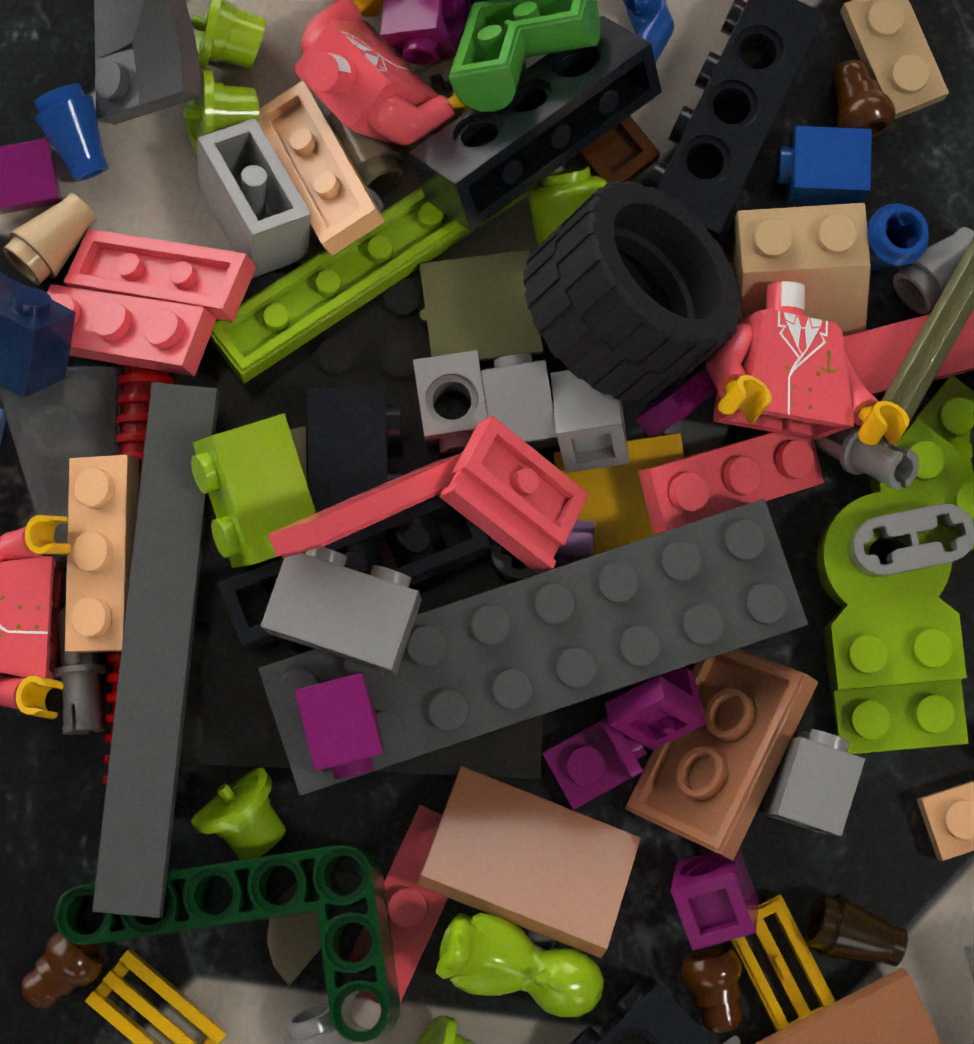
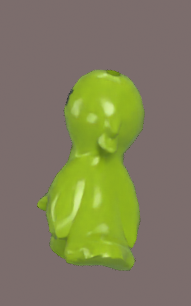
[436,913,604,1018]

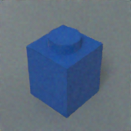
[776,126,872,206]

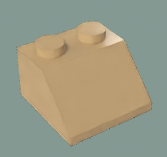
[729,203,871,337]

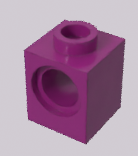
[380,0,469,65]
[295,673,385,780]
[670,848,759,951]

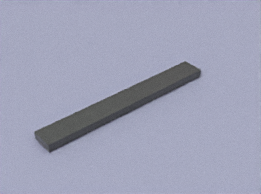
[92,382,220,918]

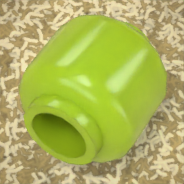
[529,167,607,246]

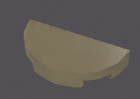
[267,871,363,986]

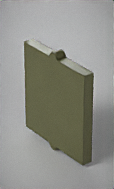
[419,250,543,362]

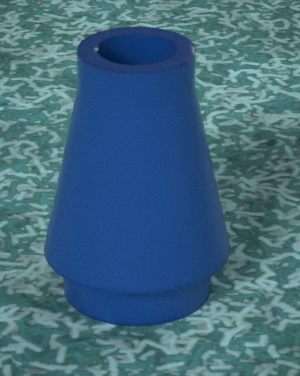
[34,83,109,182]
[867,203,929,272]

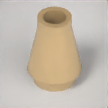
[3,193,97,285]

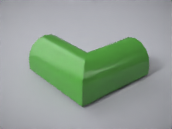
[448,0,600,112]

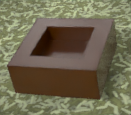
[576,116,660,183]

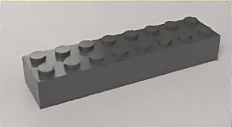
[258,498,808,796]

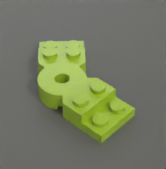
[816,376,974,754]

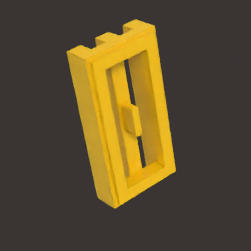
[730,893,836,1032]
[85,949,229,1044]

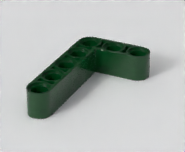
[54,845,400,1042]

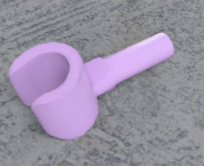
[554,520,595,569]

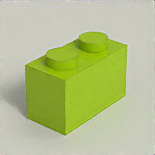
[191,413,316,568]

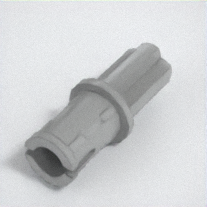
[814,426,919,490]
[54,607,106,735]

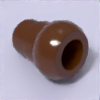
[831,59,896,138]
[21,931,104,1009]
[680,946,743,1033]

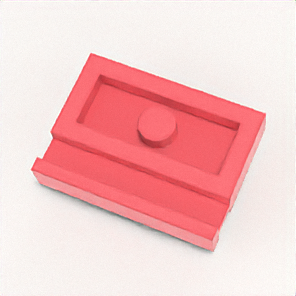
[439,416,589,574]

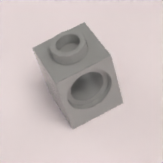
[413,350,488,453]
[481,354,559,450]
[551,370,630,473]

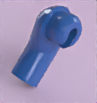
[623,0,674,63]

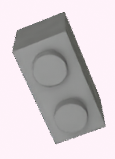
[197,118,311,278]
[261,547,422,676]
[756,729,865,836]

